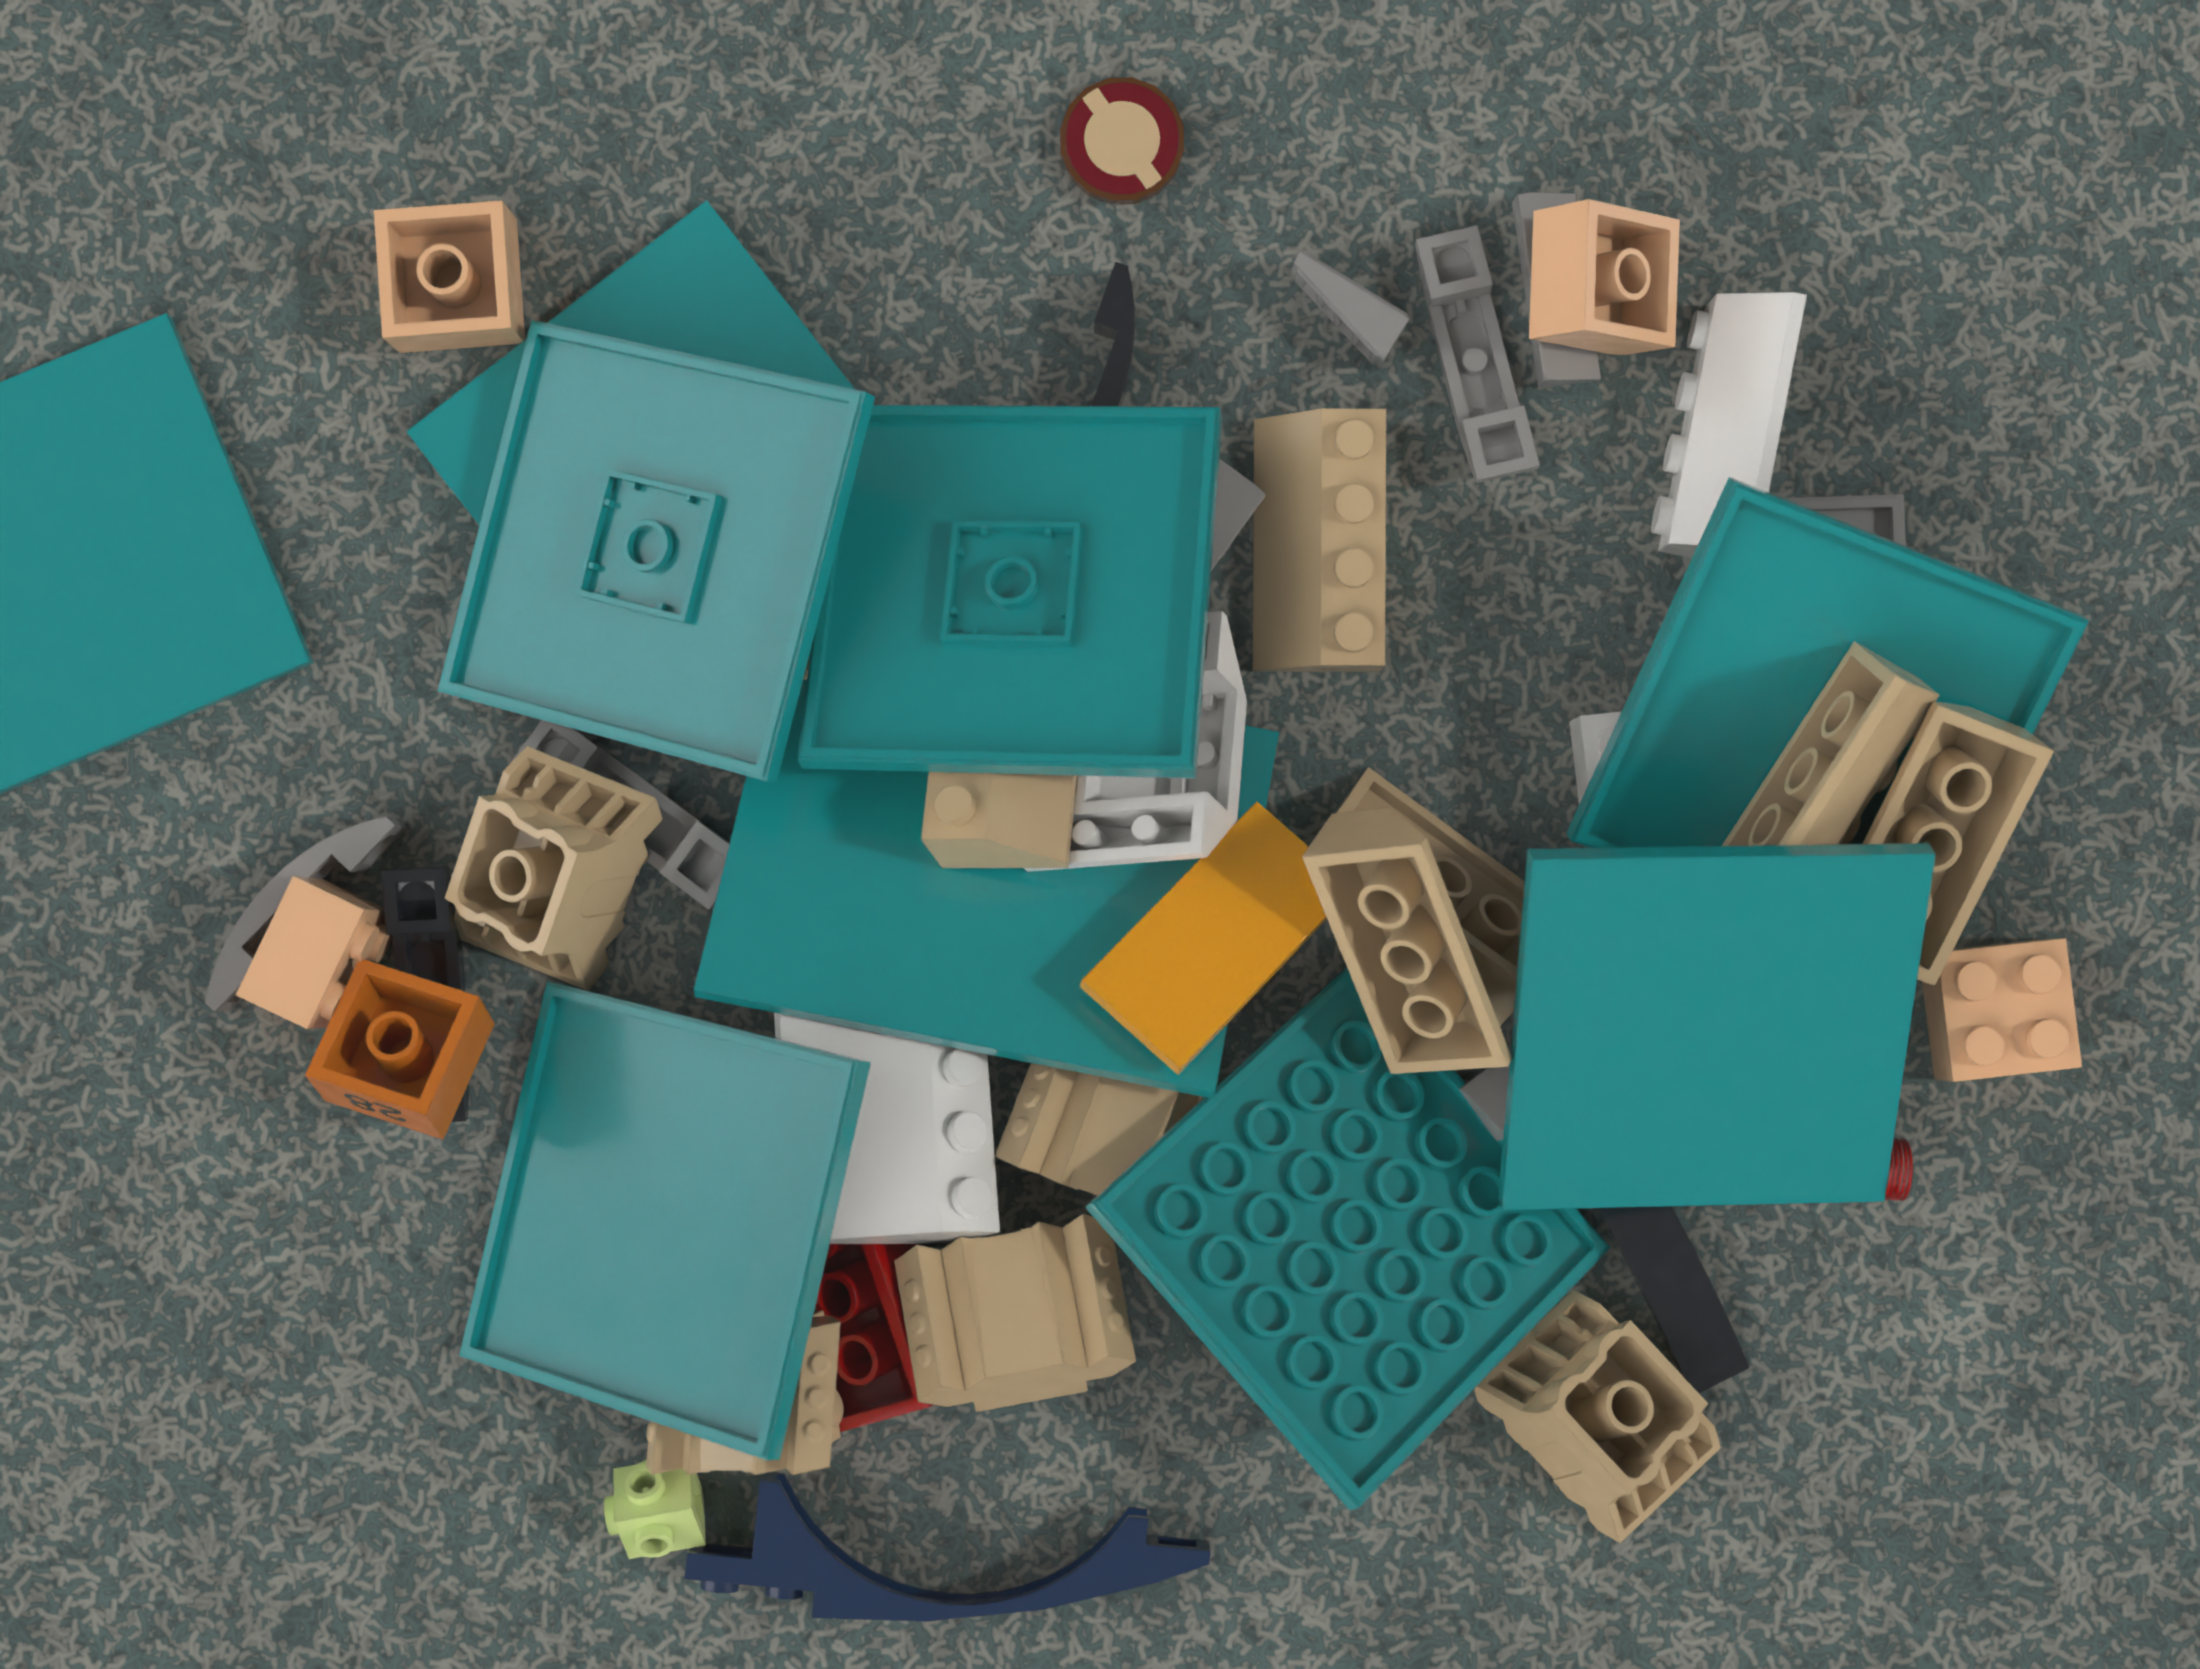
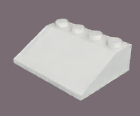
[774,1013,1000,1244]

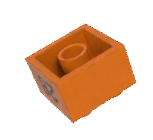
[305,959,495,1140]

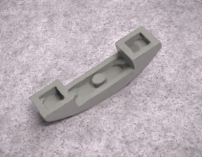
[1415,225,1540,483]
[511,720,730,911]
[205,816,407,1012]

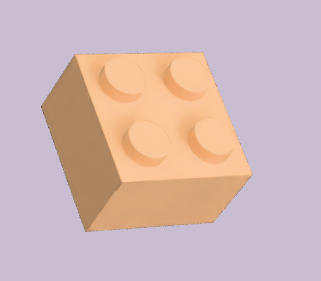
[1529,199,1680,355]
[374,200,525,353]
[236,876,393,1029]
[1922,938,2082,1082]

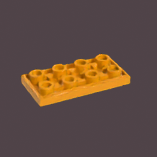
[1080,802,1327,1075]

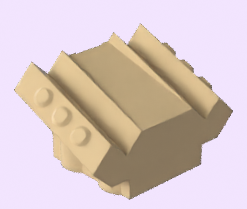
[444,746,663,990]
[995,1063,1204,1196]
[894,1214,1136,1412]
[1474,1290,1721,1543]
[646,1310,843,1475]

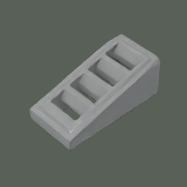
[1291,251,1409,369]

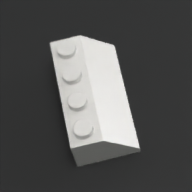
[1651,292,1807,558]

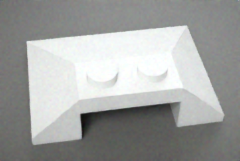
[1024,611,1247,872]

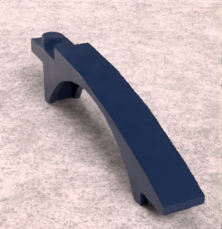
[684,1472,1211,1622]

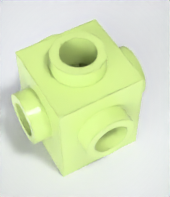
[604,1460,706,1559]

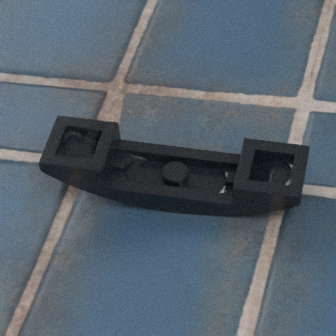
[1091,262,1135,406]
[381,866,469,1122]
[1596,1206,1749,1393]

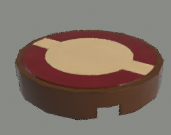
[1060,77,1184,205]

